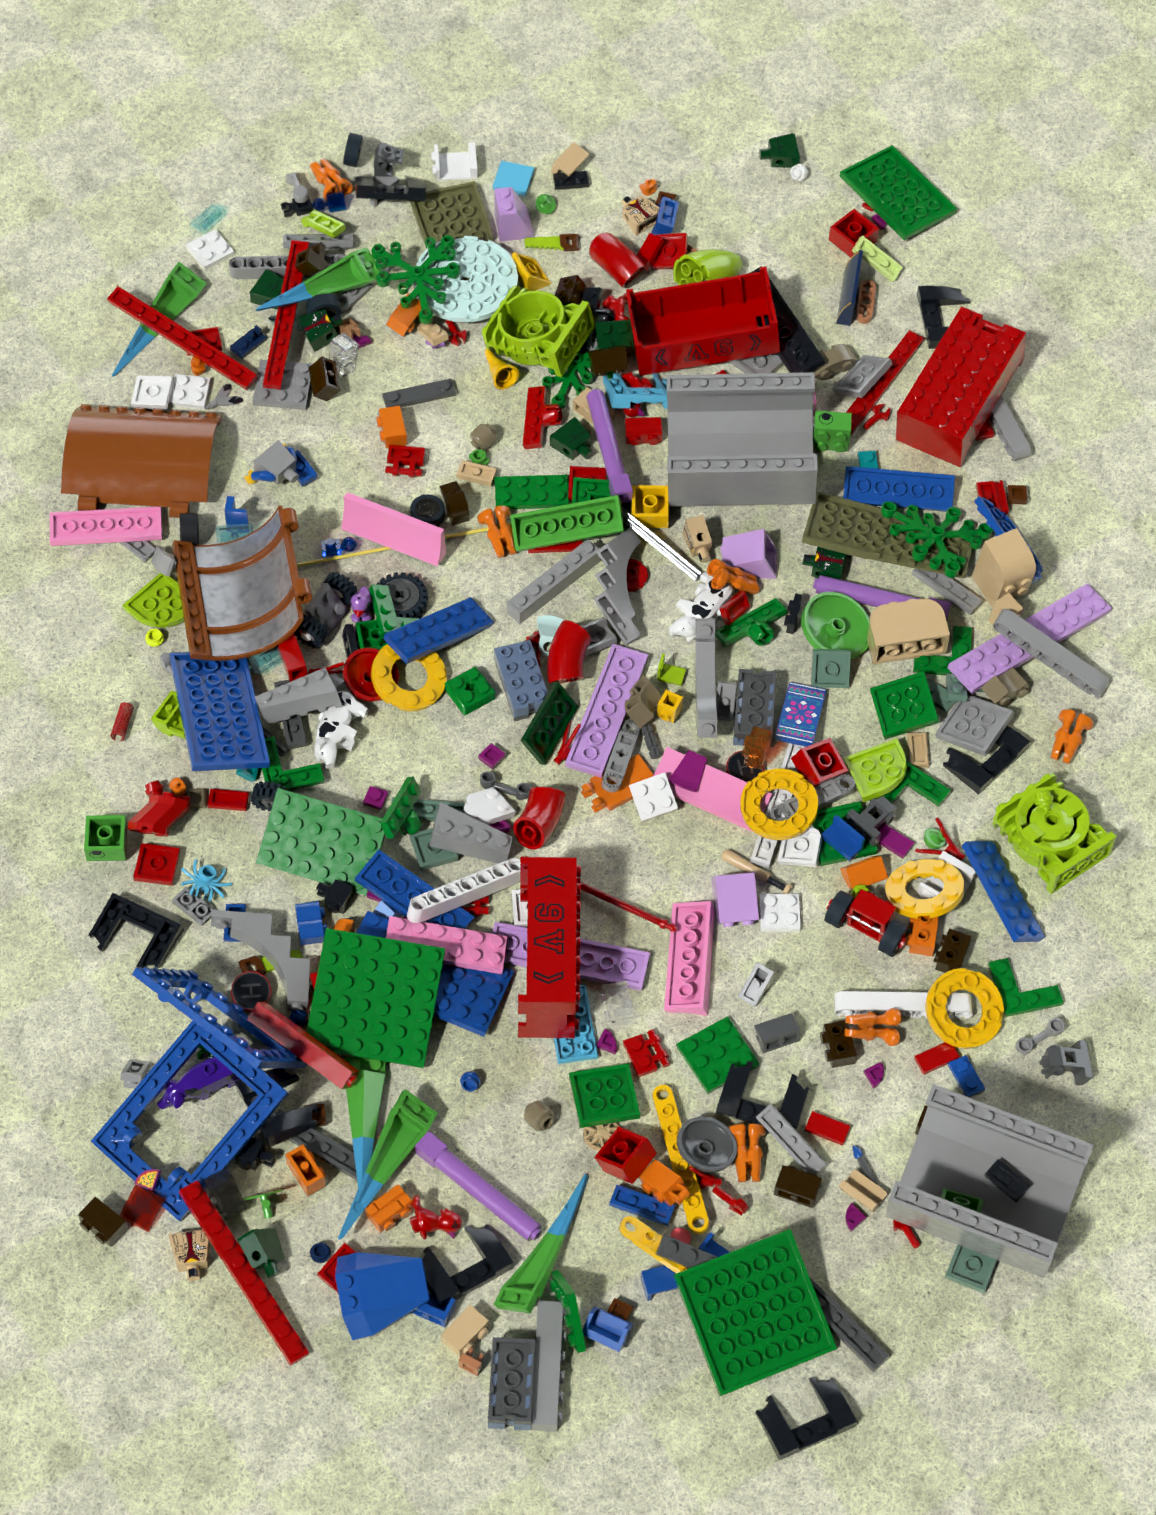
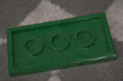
[520,682,579,765]

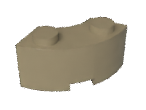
[811,344,858,381]
[981,667,1031,707]
[625,675,662,728]

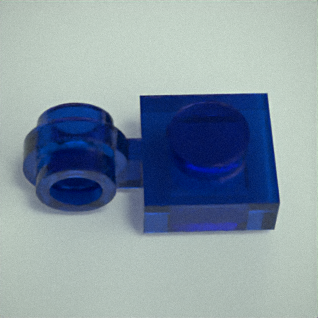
[312,191,346,212]
[321,537,357,557]

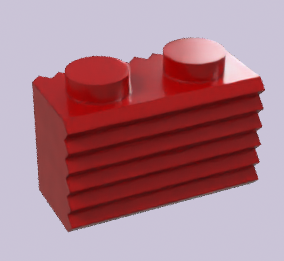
[624,417,662,446]

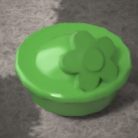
[536,194,556,214]
[923,828,946,849]

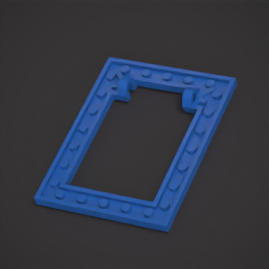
[132,967,308,1069]
[90,1020,289,1222]

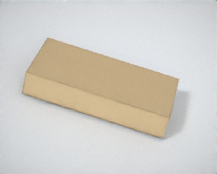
[907,732,929,768]

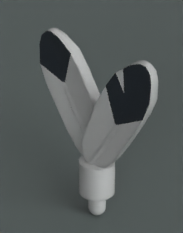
[205,384,243,409]

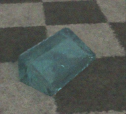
[189,204,227,235]
[215,524,253,544]
[247,646,281,674]

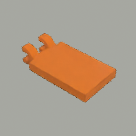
[581,754,653,813]

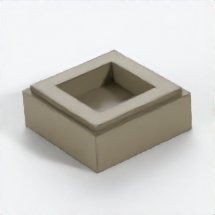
[186,788,206,809]

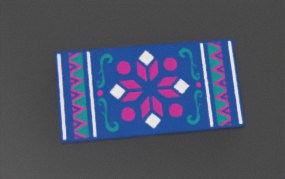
[775,682,826,747]

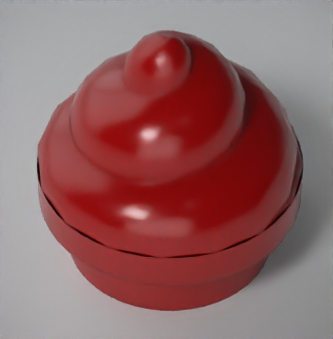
[145,780,164,796]

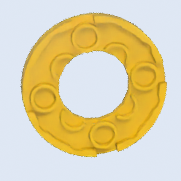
[371,644,447,712]
[740,769,818,840]
[885,859,964,919]
[925,968,1004,1049]

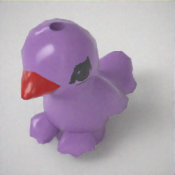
[350,586,373,622]

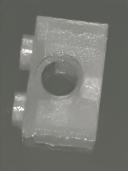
[329,333,359,378]
[600,981,635,1029]

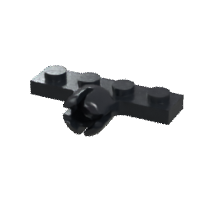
[579,287,614,351]

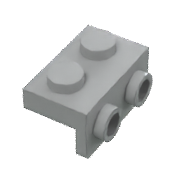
[582,617,617,657]

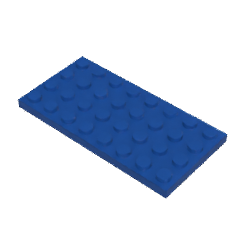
[169,652,270,772]
[356,911,514,1037]

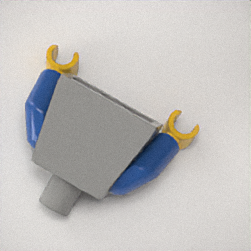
[244,440,299,484]

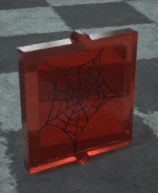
[119,1184,166,1232]

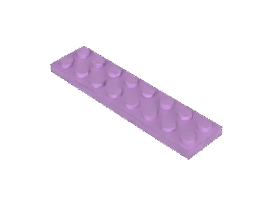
[565,644,648,778]
[492,922,650,991]

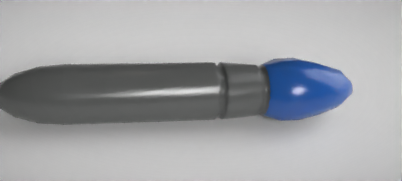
[852,1146,878,1185]

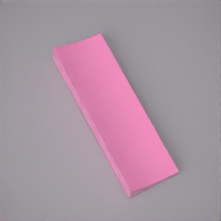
[341,492,446,566]
[653,747,772,833]
[664,901,715,1015]

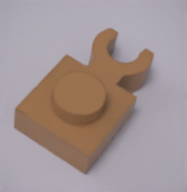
[335,318,361,339]

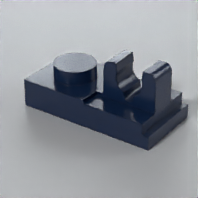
[230,325,268,359]

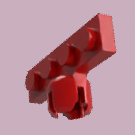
[523,386,563,449]

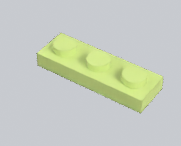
[852,236,903,282]

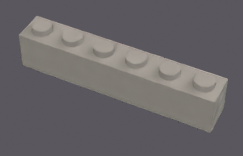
[507,539,600,625]
[531,1301,566,1432]

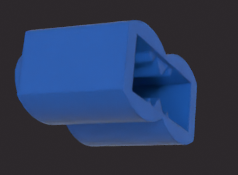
[295,901,327,945]

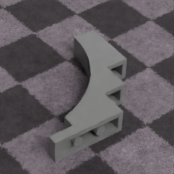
[594,527,641,645]
[695,618,718,738]
[211,910,310,1011]

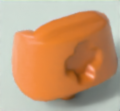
[639,179,657,196]
[191,357,206,376]
[169,777,187,797]

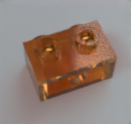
[742,726,772,770]

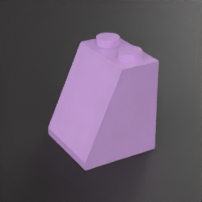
[494,187,534,242]
[720,529,777,579]
[711,872,759,927]

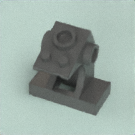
[374,142,404,177]
[846,796,897,847]
[1039,1040,1093,1086]

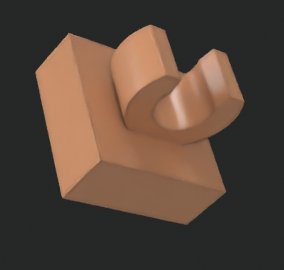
[459,1348,483,1376]

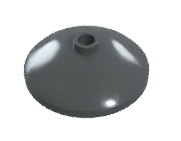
[677,1117,737,1172]

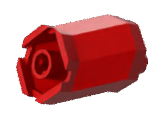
[127,791,191,837]

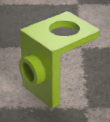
[657,653,686,686]

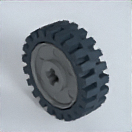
[376,572,428,619]

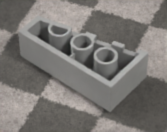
[255,668,343,724]
[429,802,512,864]

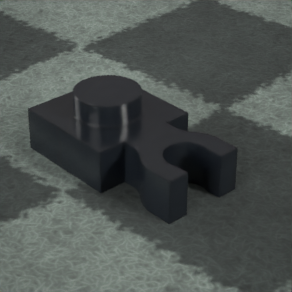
[281,196,313,217]

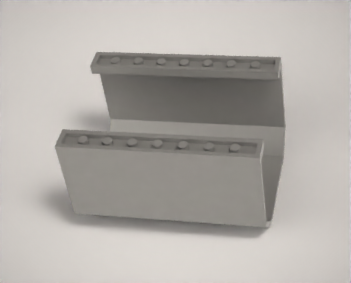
[667,372,818,506]
[886,1084,1094,1278]

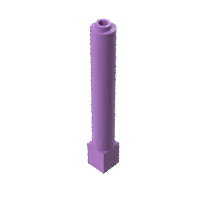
[586,389,633,503]
[813,575,951,621]
[415,1131,542,1242]

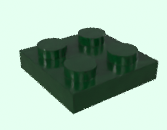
[595,319,635,356]

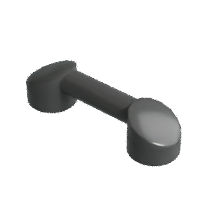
[480,771,532,800]

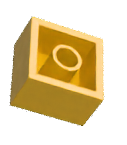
[632,485,669,528]

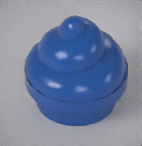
[460,1071,481,1092]

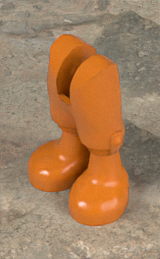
[310,158,353,202]
[477,506,516,558]
[707,559,759,594]
[1051,709,1093,764]
[844,1008,901,1046]
[728,1124,766,1182]

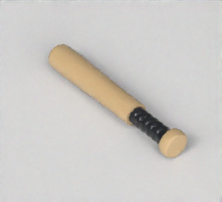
[721,849,792,894]

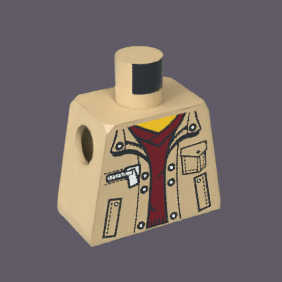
[621,196,659,236]
[682,515,712,562]
[169,1230,210,1281]

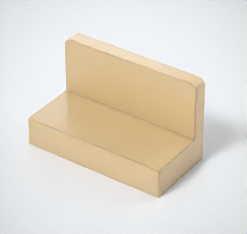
[551,142,589,176]
[838,1169,888,1213]

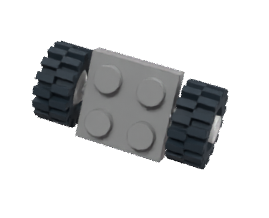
[294,572,357,648]

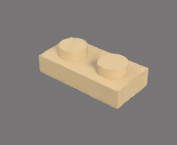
[415,321,449,346]
[456,460,497,487]

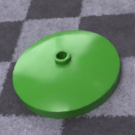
[801,592,870,660]

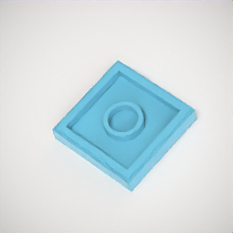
[493,161,534,196]

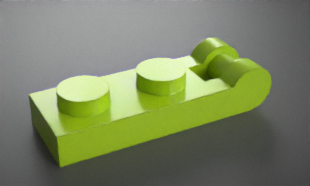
[301,210,346,238]

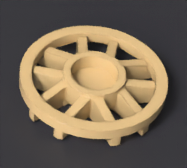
[583,1123,620,1151]

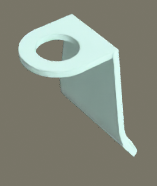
[537,615,564,656]

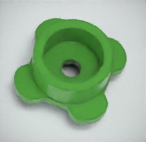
[469,449,489,465]

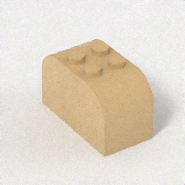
[971,528,1036,607]
[867,599,950,664]

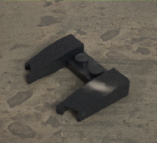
[354,174,426,201]
[917,285,970,349]
[943,726,1030,795]
[89,893,184,968]
[716,1061,809,1131]
[235,1068,318,1148]
[423,1225,514,1308]
[755,1377,858,1461]

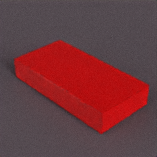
[637,232,664,271]
[719,591,751,625]
[208,789,249,811]
[914,1042,960,1075]
[805,1111,850,1146]

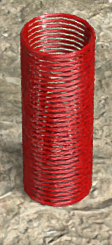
[110,702,134,741]

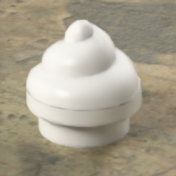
[791,164,809,181]

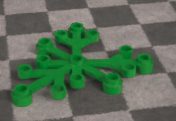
[371,235,460,324]
[542,347,614,409]
[881,502,993,578]

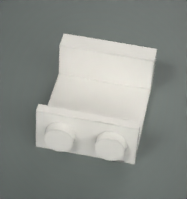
[431,142,477,181]
[917,851,976,913]

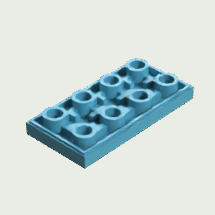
[554,985,598,1064]

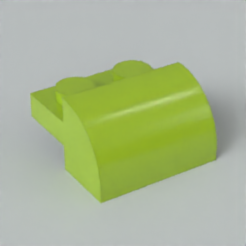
[151,690,186,740]

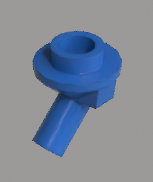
[289,1009,309,1027]

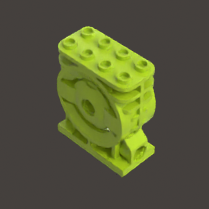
[482,285,595,377]
[992,773,1116,894]

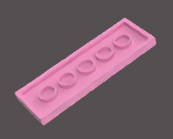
[50,507,162,546]
[386,916,507,974]

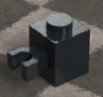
[316,879,354,914]
[235,1137,275,1170]

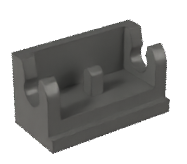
[754,1013,800,1053]

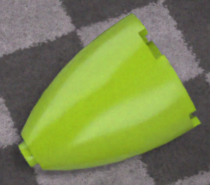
[673,249,743,285]

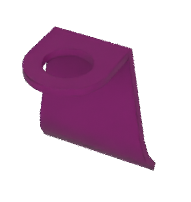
[668,750,708,792]

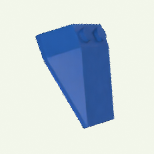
[335,1252,430,1340]

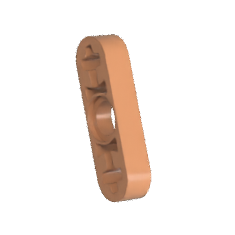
[856,280,876,324]

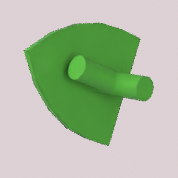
[243,1188,284,1219]

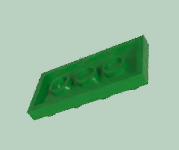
[494,475,569,509]

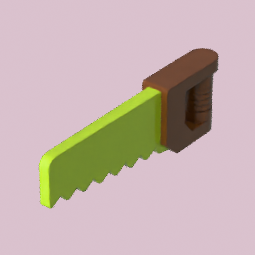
[524,234,580,251]
[238,948,303,975]

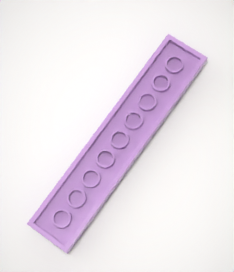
[948,583,1112,694]

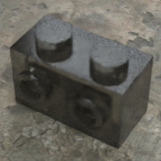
[203,1168,247,1221]

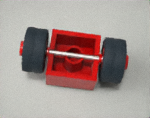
[824,889,909,957]

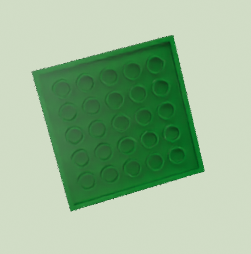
[307,928,446,1069]
[673,1229,837,1396]

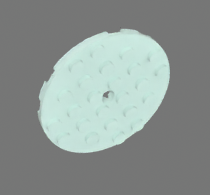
[413,236,518,322]

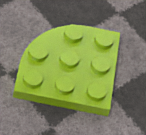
[122,572,184,628]
[843,738,907,802]

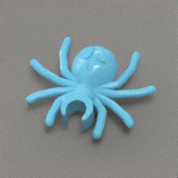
[181,859,232,901]

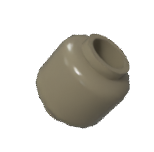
[470,423,497,450]
[524,1101,554,1131]

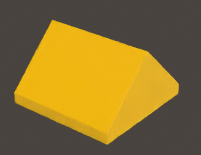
[512,252,551,291]

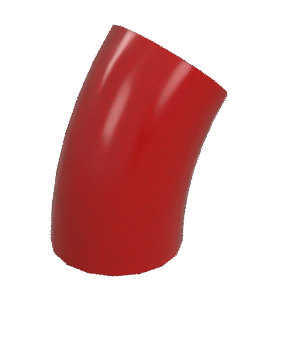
[589,232,646,288]
[547,620,591,684]
[513,787,566,850]

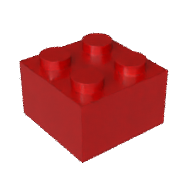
[828,209,879,258]
[791,738,848,787]
[594,1126,657,1184]

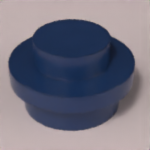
[310,1242,331,1263]

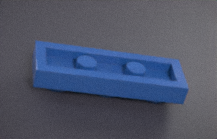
[609,1185,675,1226]

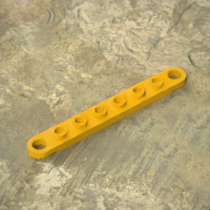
[652,1085,710,1235]
[619,1216,688,1273]

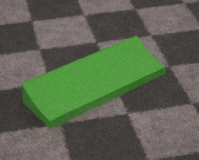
[510,495,625,552]

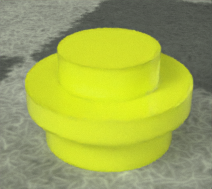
[145,629,164,647]

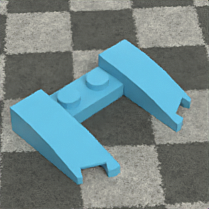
[603,373,667,409]

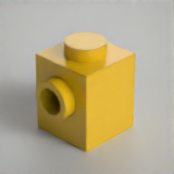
[657,690,683,723]

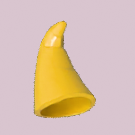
[485,349,519,390]

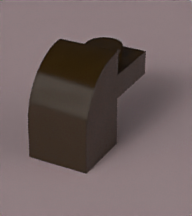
[295,242,329,277]
[440,481,469,526]

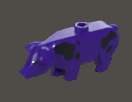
[157,1056,240,1109]

